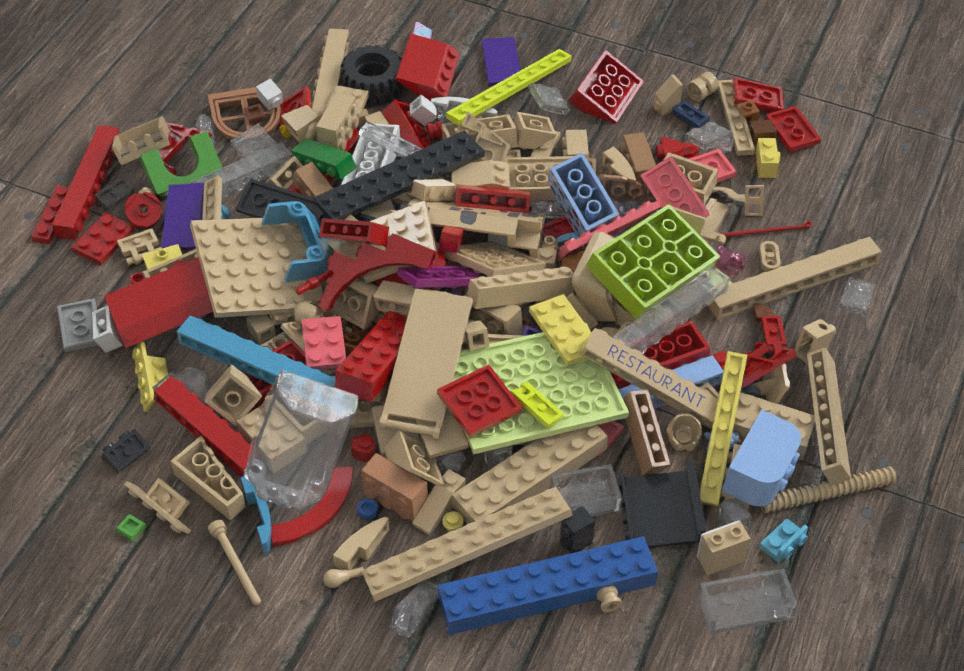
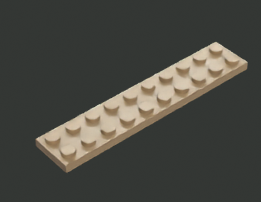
[362,487,573,602]

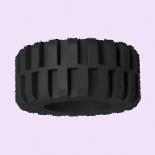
[340,45,404,106]

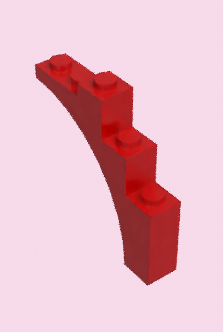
[319,233,438,312]

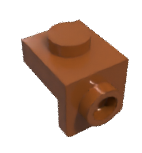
[737,100,760,126]

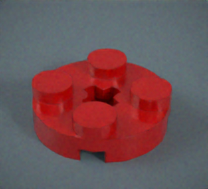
[125,192,162,229]

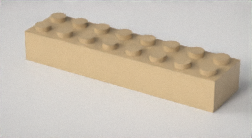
[452,425,608,524]

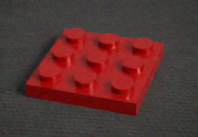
[437,364,522,438]

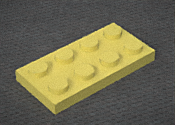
[529,294,591,366]

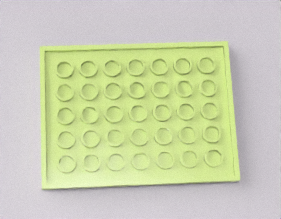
[453,323,629,454]

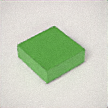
[116,514,147,542]

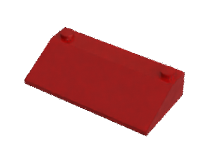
[104,257,213,349]

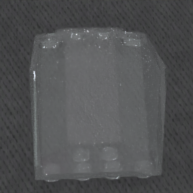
[244,370,359,511]

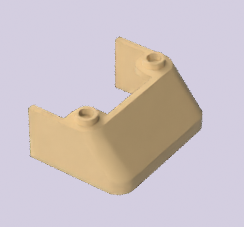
[572,232,617,322]

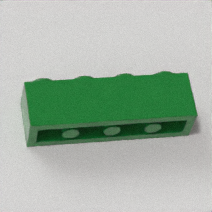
[291,138,357,180]

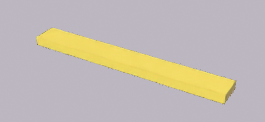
[700,351,747,507]

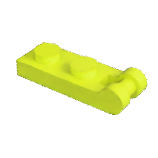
[510,381,564,429]

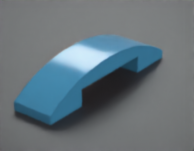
[241,476,272,555]

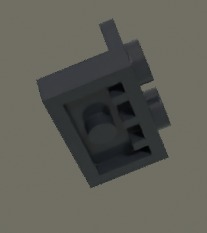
[101,429,150,473]

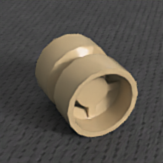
[686,72,719,102]

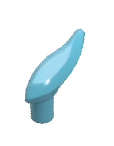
[556,233,579,245]

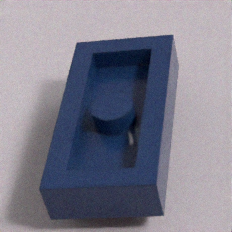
[672,100,710,130]

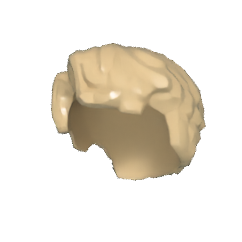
[666,413,702,451]

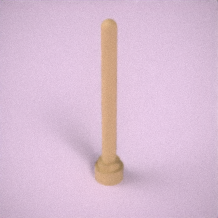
[208,520,261,605]

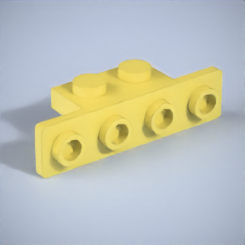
[132,341,169,412]

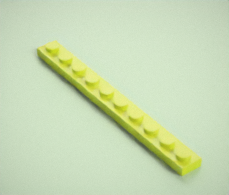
[446,49,572,126]

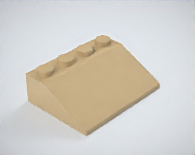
[504,156,574,207]

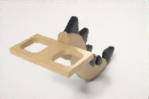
[711,185,764,216]

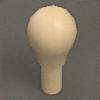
[324,567,364,588]

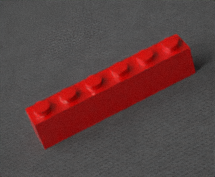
[153,376,260,477]

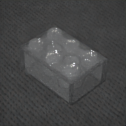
[550,464,622,522]

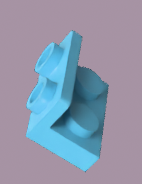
[759,519,808,563]

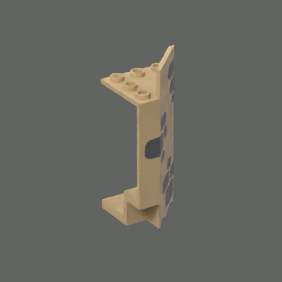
[408,198,546,258]

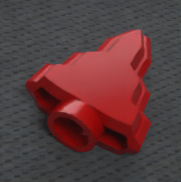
[656,137,699,161]

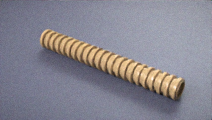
[761,466,896,513]

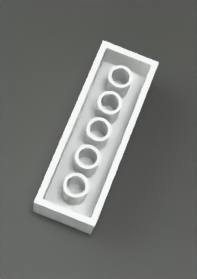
[341,123,401,185]

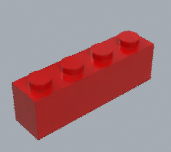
[454,184,531,213]
[319,218,390,246]

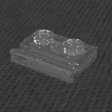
[839,277,876,315]

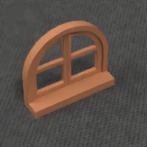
[208,87,281,143]

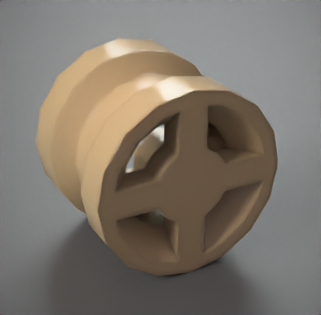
[596,586,622,613]

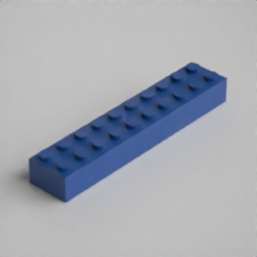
[438,536,658,635]

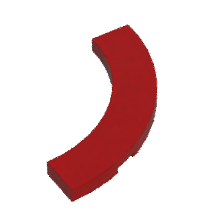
[272,467,353,546]

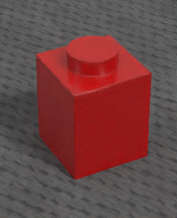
[439,225,464,253]

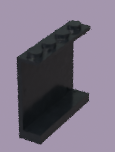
[617,460,707,548]

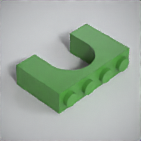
[139,131,223,198]

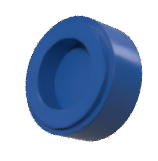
[357,499,378,520]

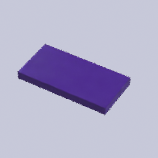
[482,37,520,87]
[161,183,204,250]

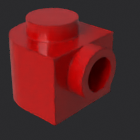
[351,433,376,462]

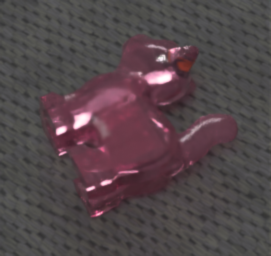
[713,243,747,276]

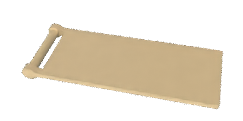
[379,289,473,439]

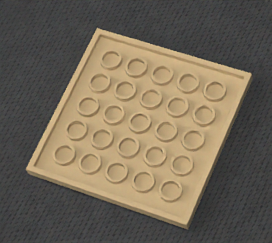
[190,218,323,318]

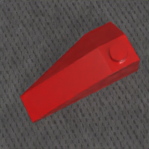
[381,100,431,151]

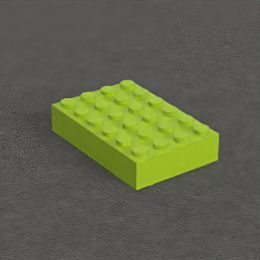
[586,204,720,321]

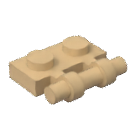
[117,229,162,266]

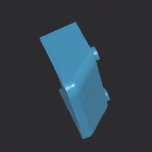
[261,201,332,282]

